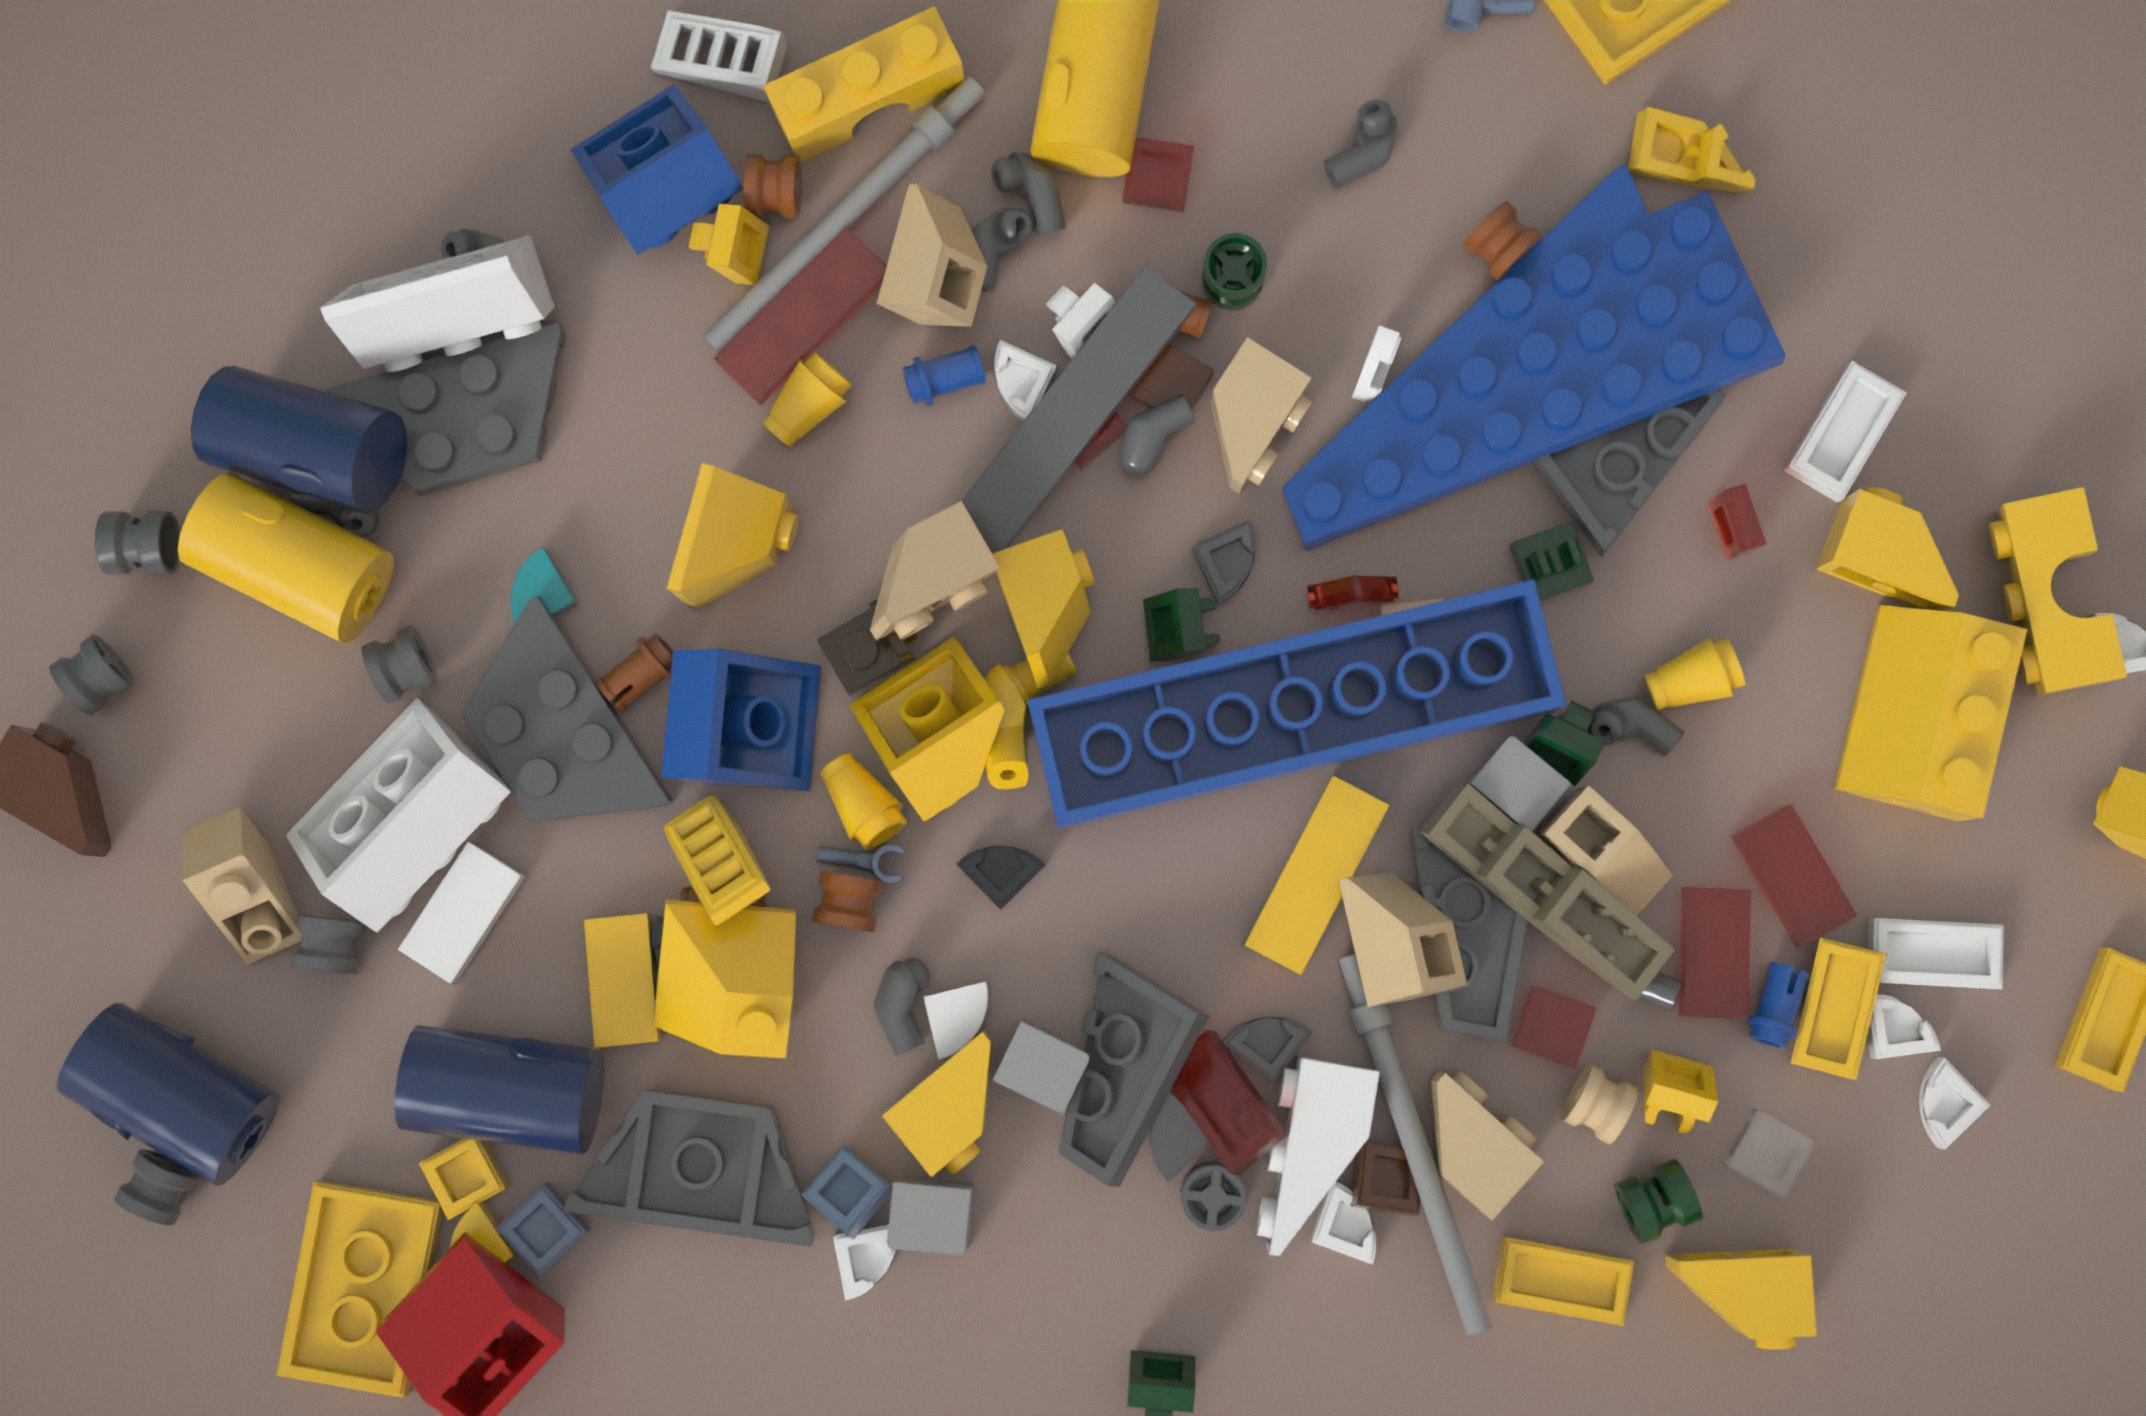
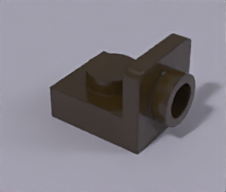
[817,599,918,696]

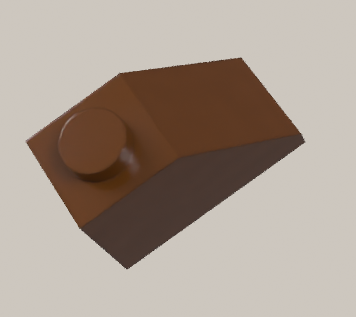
[0,722,111,857]

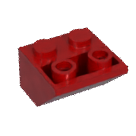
[376,1232,565,1416]

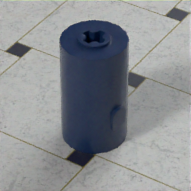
[191,365,407,512]
[57,1003,279,1186]
[394,1025,605,1154]

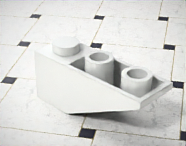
[1256,1055,1380,1256]

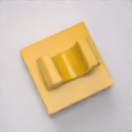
[688,204,770,285]
[1643,1049,1718,1134]

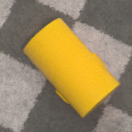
[1030,0,1160,177]
[178,472,394,644]

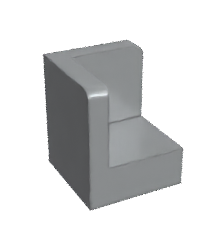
[1466,736,1571,831]
[992,1020,1089,1115]
[887,1177,975,1256]

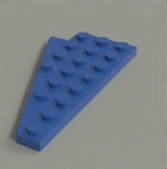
[1282,164,1786,551]

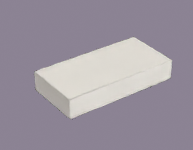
[1783,360,1907,503]
[398,841,526,984]
[1867,918,2004,989]

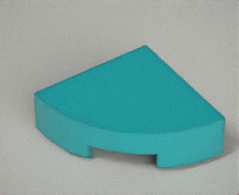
[511,547,578,623]

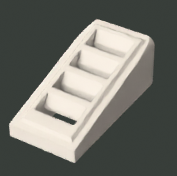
[651,10,788,103]

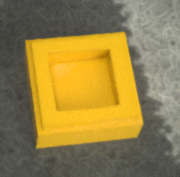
[419,1138,510,1220]

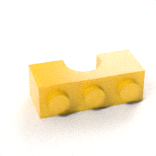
[763,6,965,163]
[1989,487,2127,696]

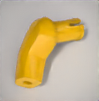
[983,654,1077,789]

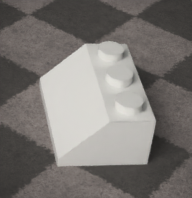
[320,235,555,373]
[285,697,511,933]

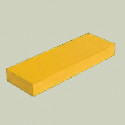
[1243,775,1390,975]

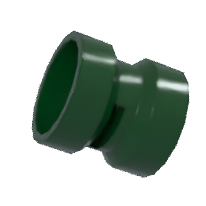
[1201,233,1267,311]
[1614,1158,1703,1245]

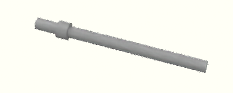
[702,76,986,354]
[1339,954,1492,1336]

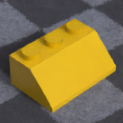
[1834,605,2027,822]

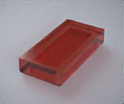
[1731,804,1857,947]
[1679,887,1751,1019]
[1172,1030,1288,1175]

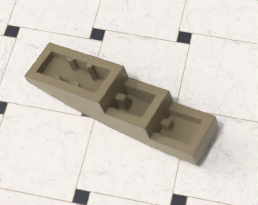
[1419,781,1675,1001]

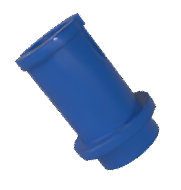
[902,345,986,406]
[1746,962,1811,1049]

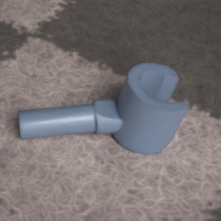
[1445,0,1535,32]
[817,845,907,883]

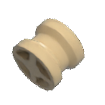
[1561,1063,1638,1145]

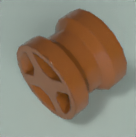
[743,154,802,219]
[1462,201,1543,281]
[812,871,884,932]

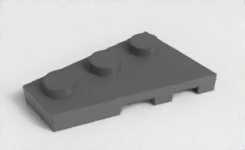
[1532,389,1726,557]
[1410,827,1528,1042]
[1059,952,1209,1187]

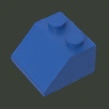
[570,84,743,255]
[661,649,821,791]

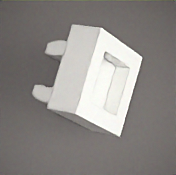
[1046,283,1116,359]

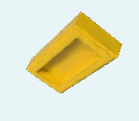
[584,913,662,1048]
[1791,938,1887,1080]
[2055,947,2146,1093]
[1492,1235,1634,1326]

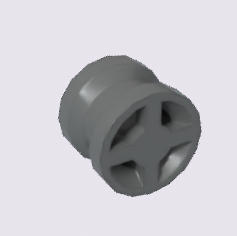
[361,626,437,703]
[49,634,134,715]
[291,915,364,974]
[114,1149,199,1225]
[1180,1161,1247,1231]

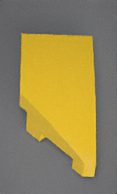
[1628,107,1756,193]

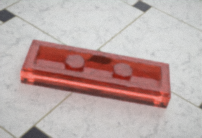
[713,227,887,406]

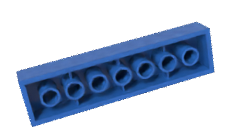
[1027,579,1566,830]

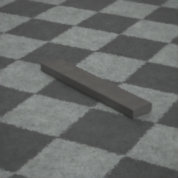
[962,265,1197,553]

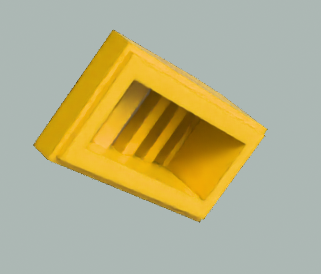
[664,794,771,926]

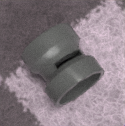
[95,511,180,575]

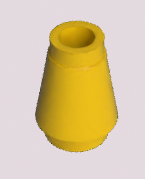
[762,352,853,447]
[1643,637,1746,711]
[820,753,907,851]

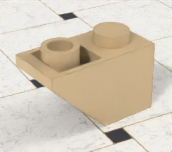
[877,184,987,326]
[1210,337,1313,495]
[870,501,1000,641]
[1535,785,1673,916]
[181,806,302,965]
[1339,872,1468,1007]
[1429,1070,1544,1221]

